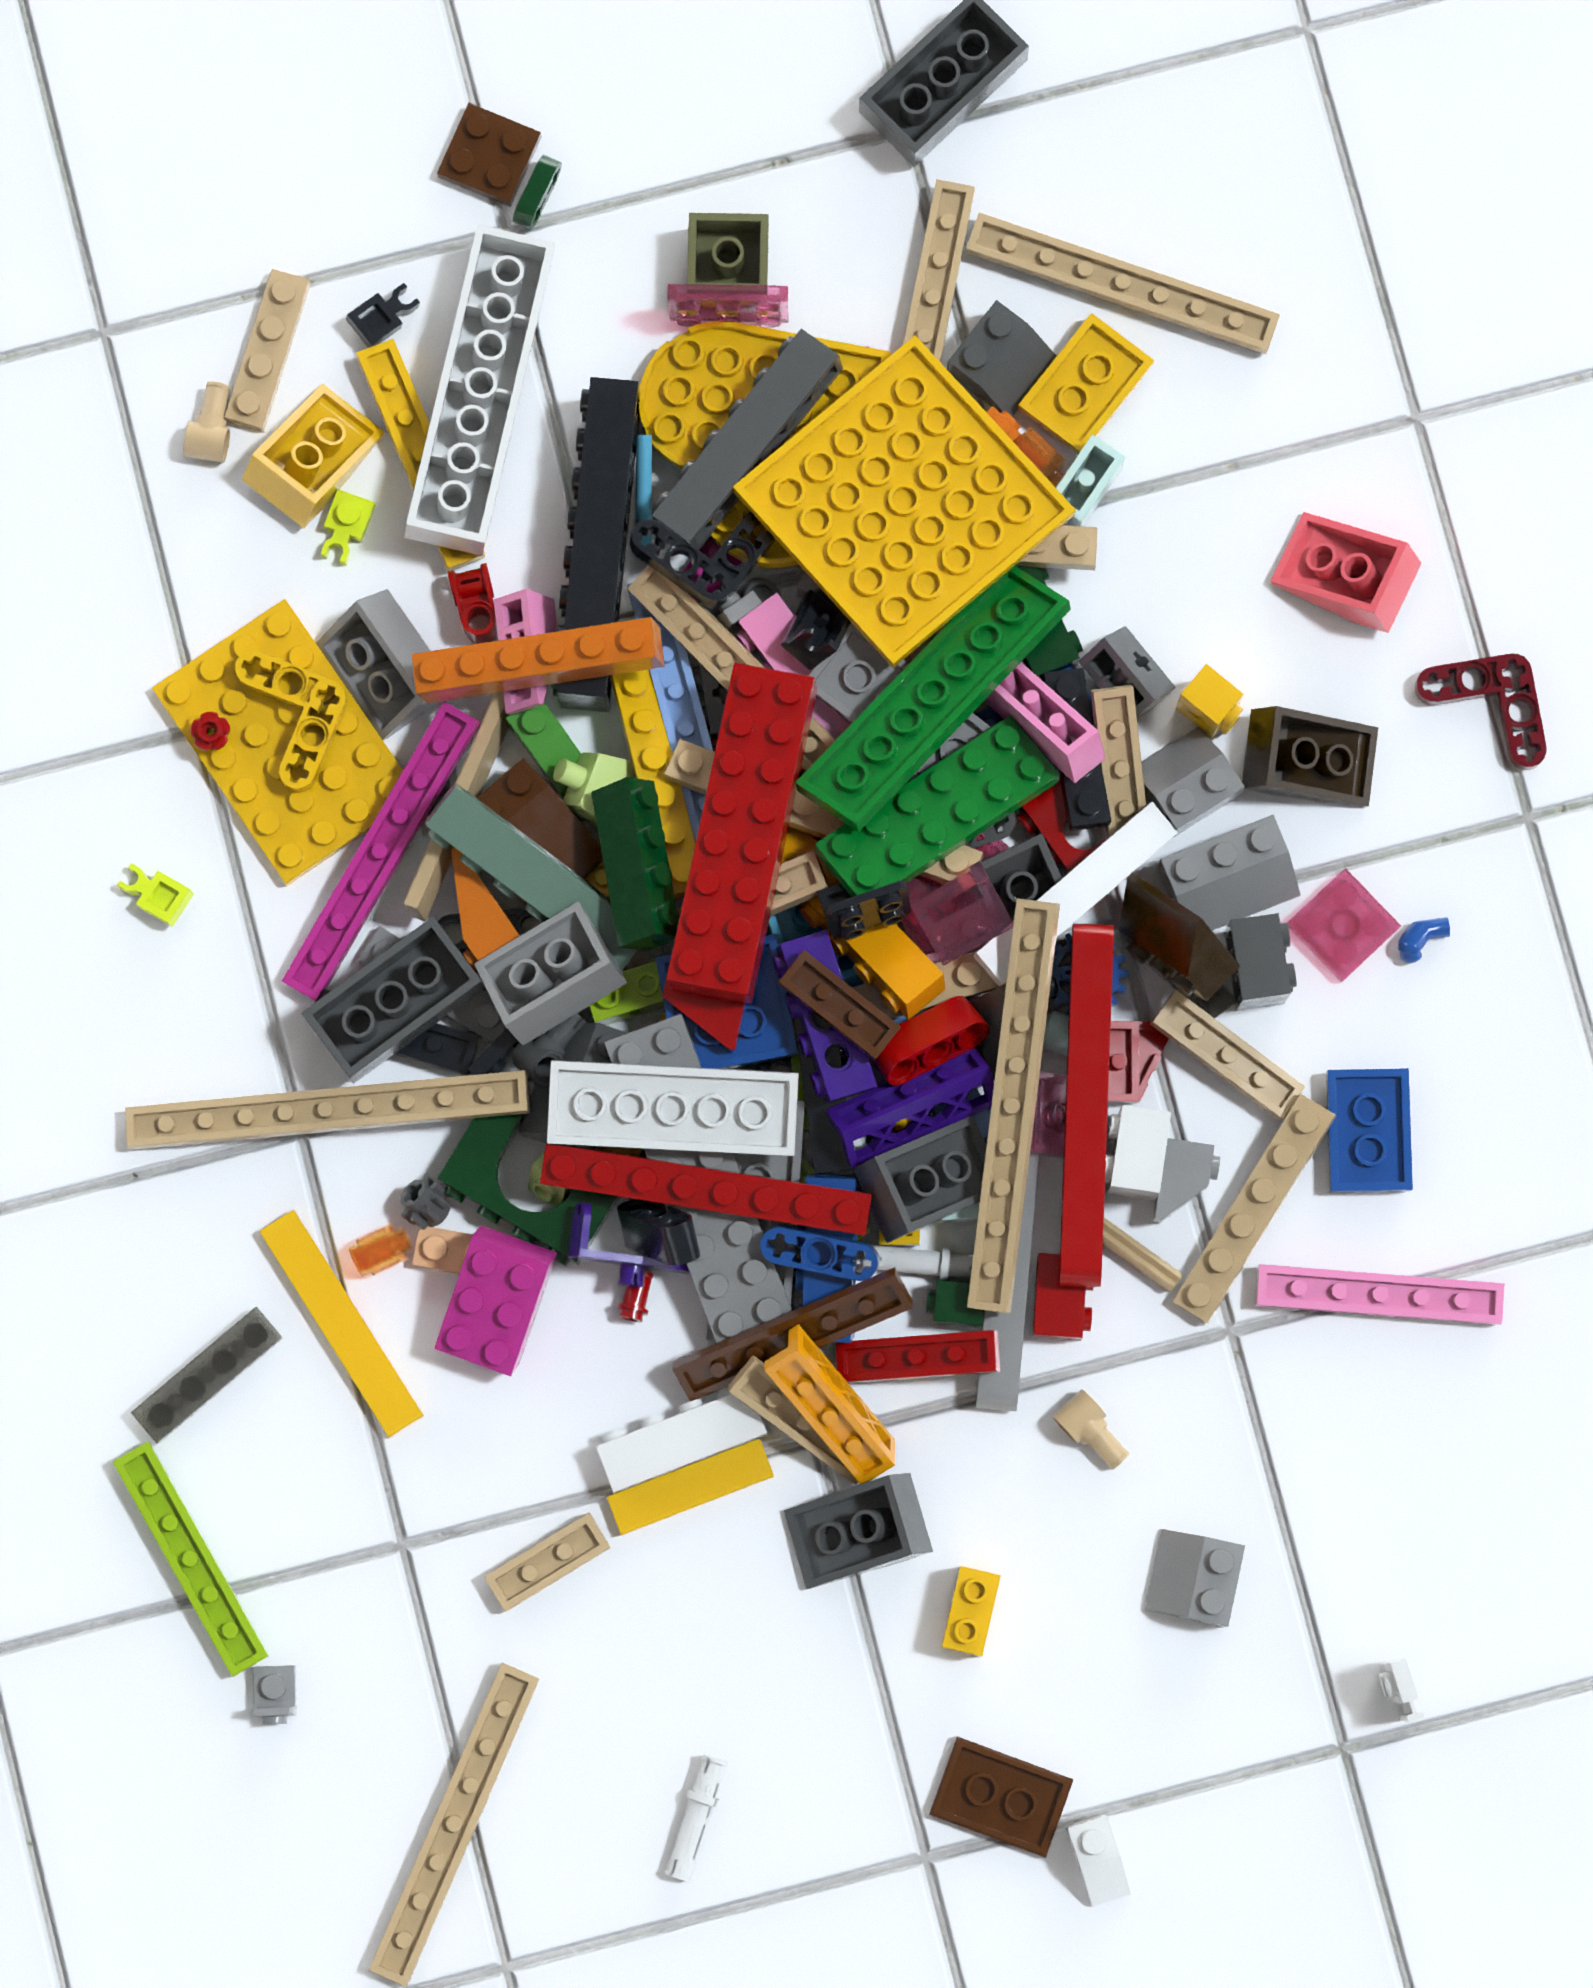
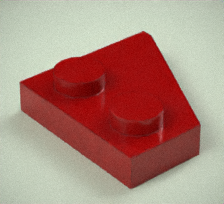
[662,958,746,1052]

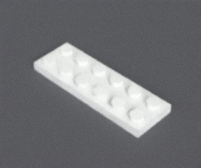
[547,1060,799,1156]

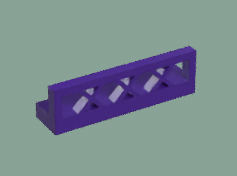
[826,1048,994,1169]

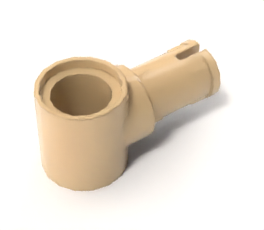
[183,381,230,463]
[1052,1389,1130,1470]

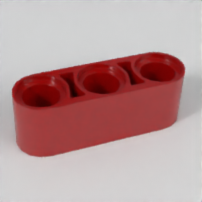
[868,996,989,1086]

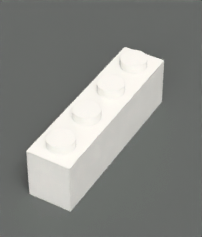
[596,1387,768,1494]

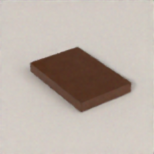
[929,1736,1074,1858]

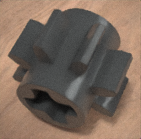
[401,1177,450,1230]

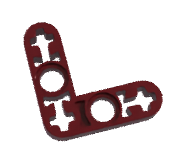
[1415,653,1547,770]

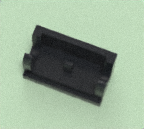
[780,587,851,670]

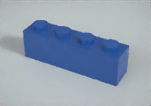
[795,1173,859,1343]

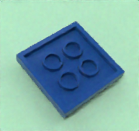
[655,934,799,1069]

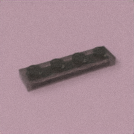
[130,1306,284,1444]

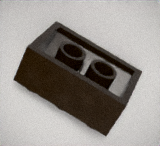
[1119,872,1240,1002]

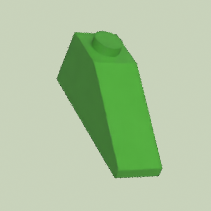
[506,703,583,822]

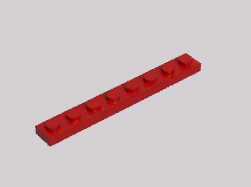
[540,1143,872,1235]

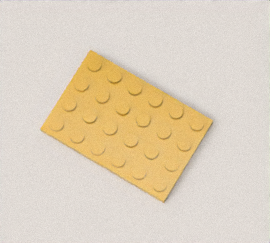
[152,599,403,886]

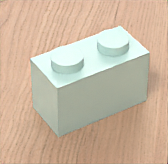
[1056,435,1126,526]

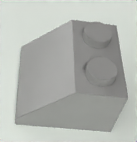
[1142,727,1245,837]
[1144,1529,1246,1627]

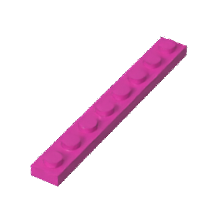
[282,701,481,1002]

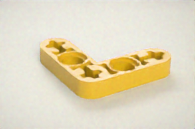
[235,650,348,792]

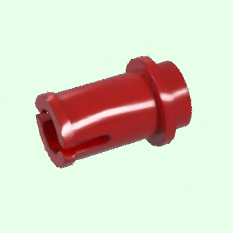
[616,1271,654,1323]

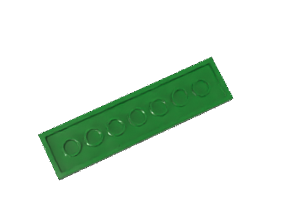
[795,566,1071,833]

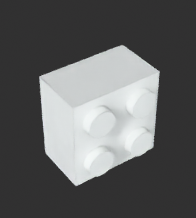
[1105,1105,1171,1201]

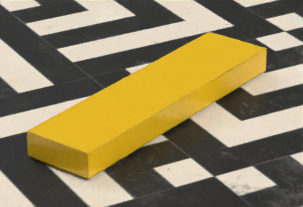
[607,1438,774,1536]

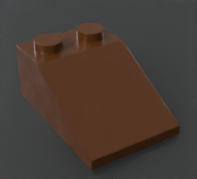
[477,758,603,879]

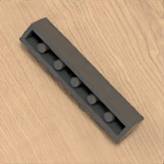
[652,328,844,550]

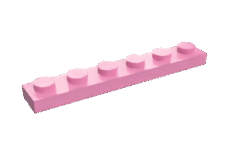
[1256,1264,1505,1325]

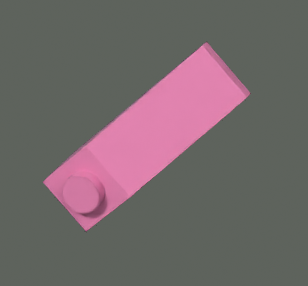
[494,589,557,715]

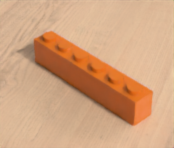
[412,617,665,703]

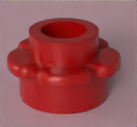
[190,712,230,751]

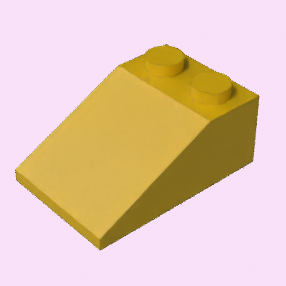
[241,383,385,529]

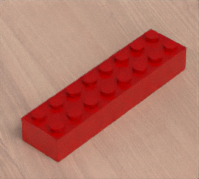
[667,663,818,1004]

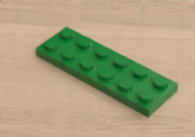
[814,715,1060,897]

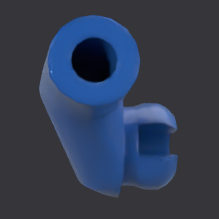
[1397,917,1450,963]

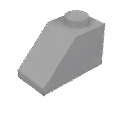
[1152,1138,1220,1223]

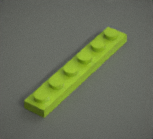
[113,1441,270,1677]

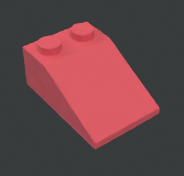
[1270,512,1422,633]

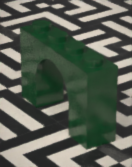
[437,1114,620,1267]

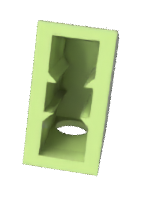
[553,752,635,830]

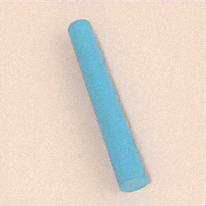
[636,435,652,546]

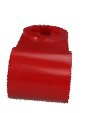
[447,563,497,644]

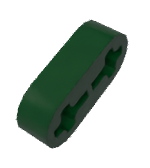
[512,154,562,230]

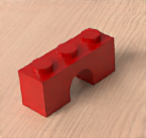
[1016,779,1128,883]

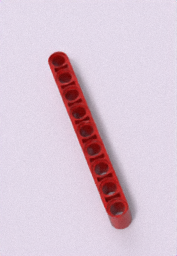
[1059,923,1114,1287]

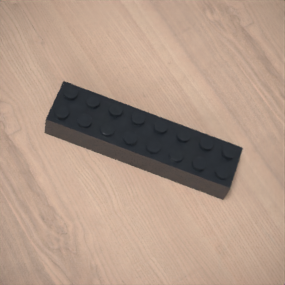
[551,377,641,713]

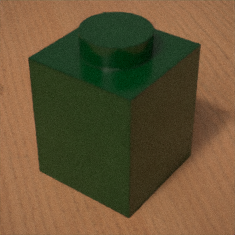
[926,1280,984,1328]

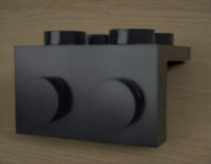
[817,880,911,940]

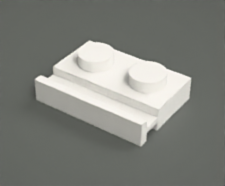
[1378,1658,1425,1722]

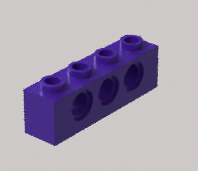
[772,929,877,1104]

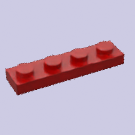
[836,1330,1000,1384]

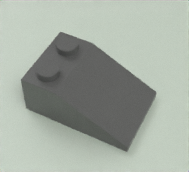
[853,1115,987,1243]
[784,1473,933,1590]

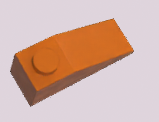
[451,847,520,973]

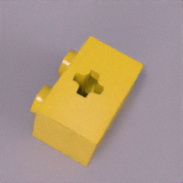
[1175,664,1244,740]
[941,1566,1001,1657]

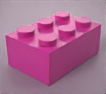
[434,1225,557,1377]

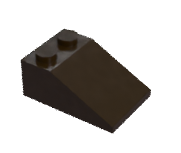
[1242,706,1379,807]

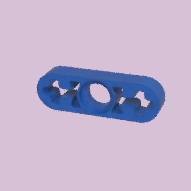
[760,1225,880,1281]

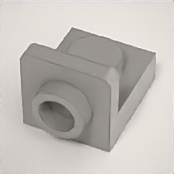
[702,588,762,631]
[252,1665,297,1724]

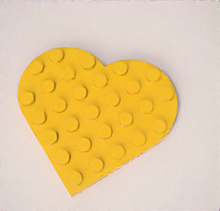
[638,321,892,568]

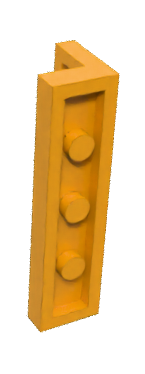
[764,1324,895,1484]

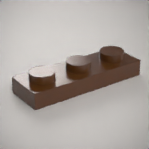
[777,950,901,1060]

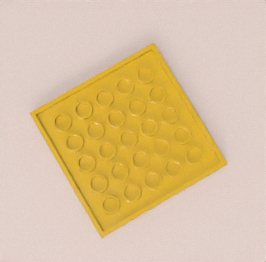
[733,335,1076,668]

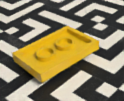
[1018,313,1155,455]

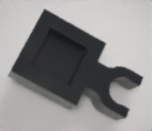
[346,283,420,348]

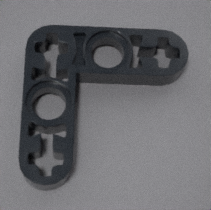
[630,511,776,607]

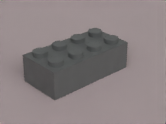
[859,0,1029,167]
[301,916,485,1084]

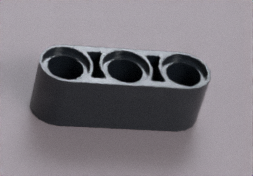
[617,1199,700,1266]

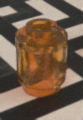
[349,1223,412,1277]

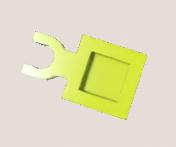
[320,489,376,566]
[117,863,194,928]

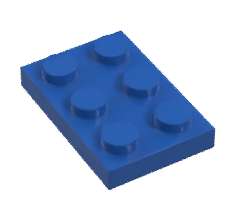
[1326,1068,1413,1193]

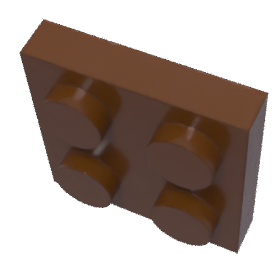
[437,102,542,207]

